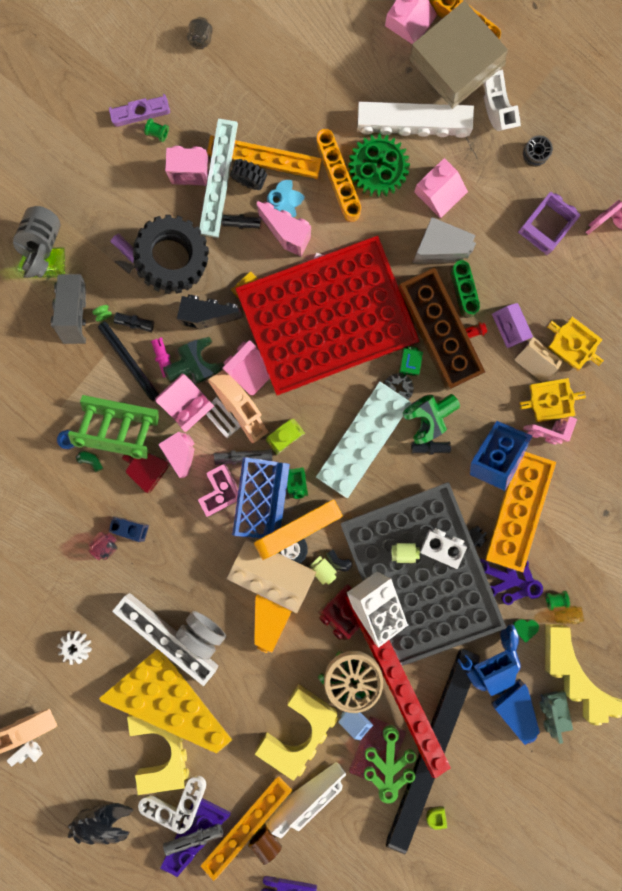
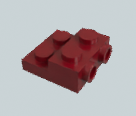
[318,584,360,640]

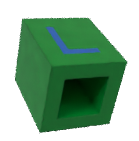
[398,346,423,377]

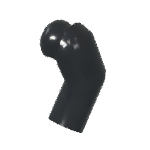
[325,549,352,572]

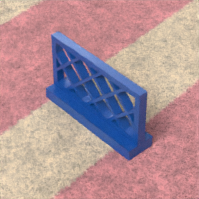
[232,457,290,538]

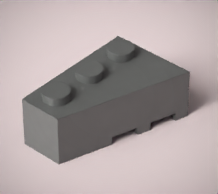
[51,274,86,344]

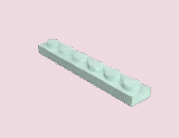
[199,119,238,238]

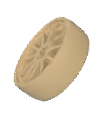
[324,651,383,713]

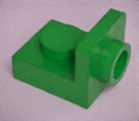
[287,467,308,499]

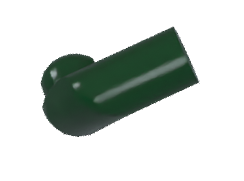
[76,451,104,473]

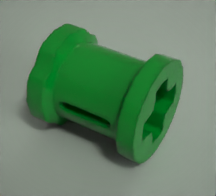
[144,118,169,142]
[545,591,570,611]

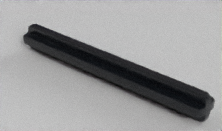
[98,321,159,402]

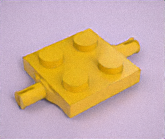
[547,316,604,371]
[519,378,586,423]

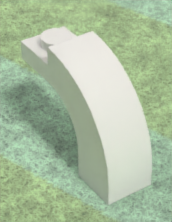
[483,70,521,131]

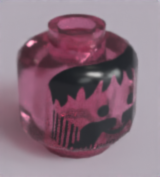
[88,532,118,561]

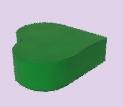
[513,618,539,643]

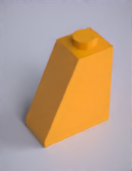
[254,594,292,653]

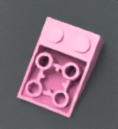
[257,201,311,257]

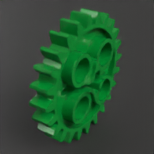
[348,134,410,198]

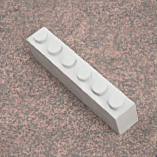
[357,102,474,138]
[112,593,218,686]

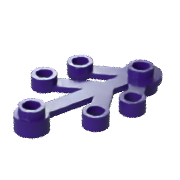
[479,558,543,605]

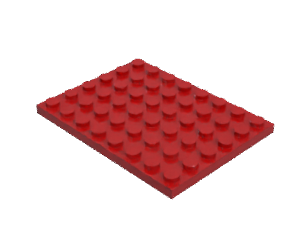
[235,236,420,396]

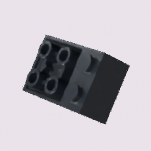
[177,294,243,330]

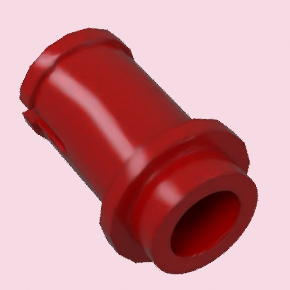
[465,321,487,339]

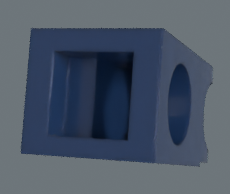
[109,516,149,542]

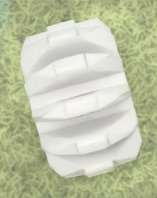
[57,631,92,665]

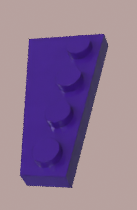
[160,796,231,877]

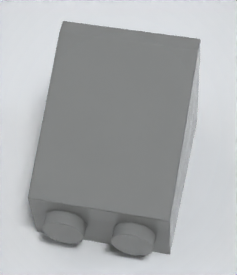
[412,217,476,264]

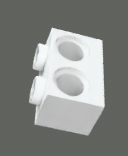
[420,528,467,569]

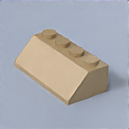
[227,538,316,613]

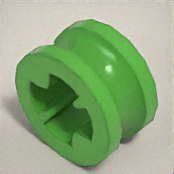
[92,305,112,321]

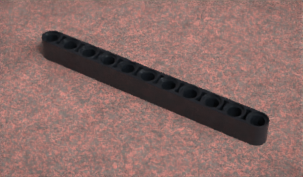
[386,648,480,855]

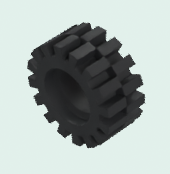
[230,159,267,190]

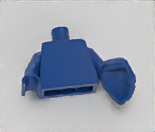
[458,624,521,696]

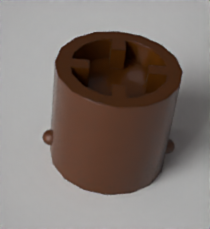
[248,827,282,865]

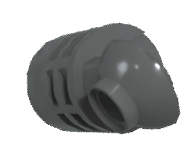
[13,206,61,278]

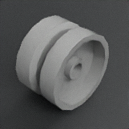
[175,611,226,660]

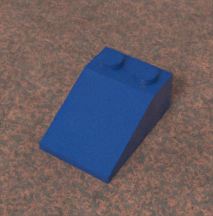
[470,421,532,491]

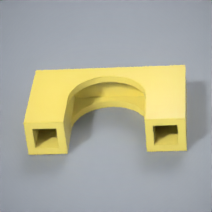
[255,684,338,781]
[127,714,190,795]

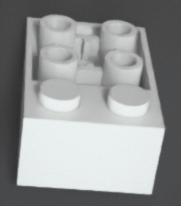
[347,572,408,647]

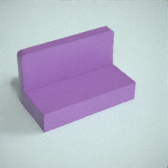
[492,303,533,348]

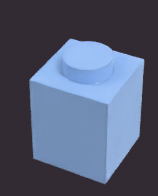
[339,711,373,740]

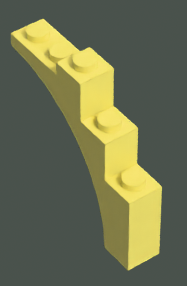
[545,624,622,725]

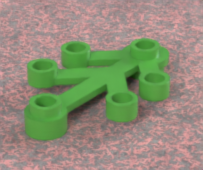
[364,725,416,804]

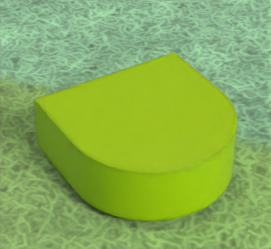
[426,806,447,830]

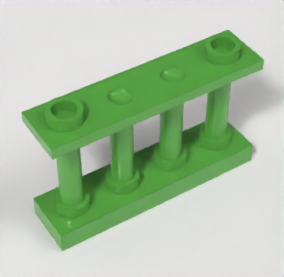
[68,395,159,459]

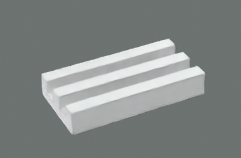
[206,397,241,439]

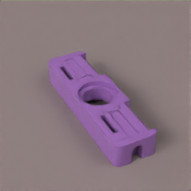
[109,94,170,127]

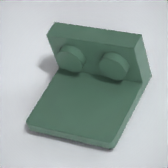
[539,690,573,744]

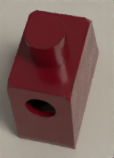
[121,452,171,493]

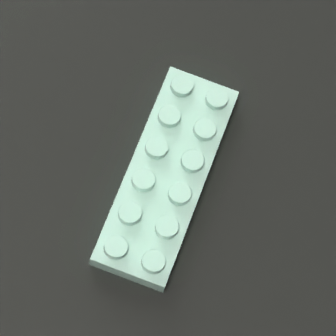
[316,382,412,498]

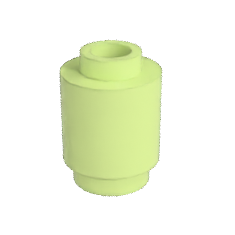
[392,543,420,563]
[309,556,337,585]

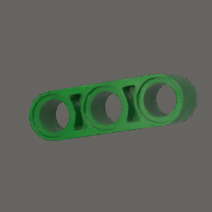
[450,260,480,318]

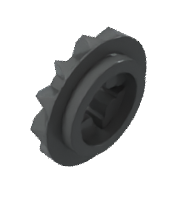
[384,373,414,400]

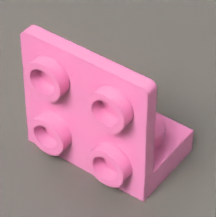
[586,199,622,235]
[155,374,214,432]
[523,416,577,445]

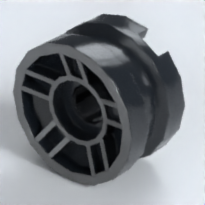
[523,135,553,167]

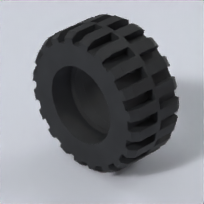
[133,215,209,294]

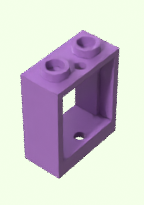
[518,192,581,255]

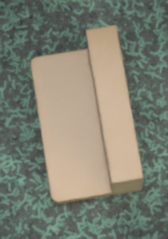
[515,337,563,383]

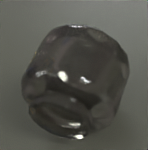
[186,17,213,49]

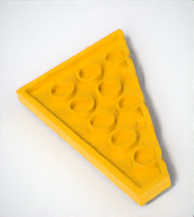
[99,649,232,754]

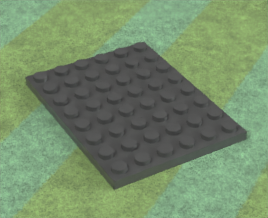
[340,482,506,666]

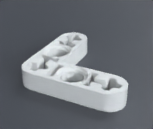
[138,776,206,834]

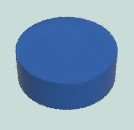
[57,430,75,449]

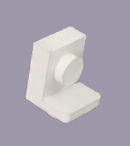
[7,740,43,766]

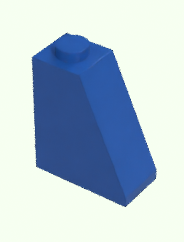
[491,679,540,745]

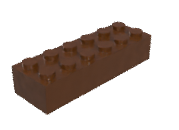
[398,268,485,391]

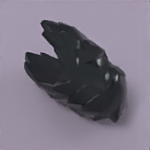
[68,803,133,845]

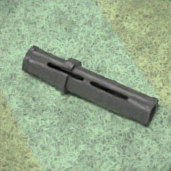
[214,449,272,465]
[163,824,223,856]

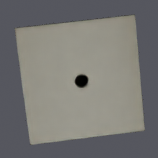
[410,0,508,109]

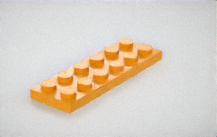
[485,452,556,572]

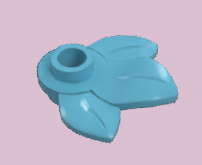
[267,180,305,217]

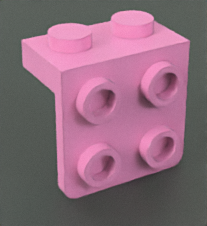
[223,340,270,395]

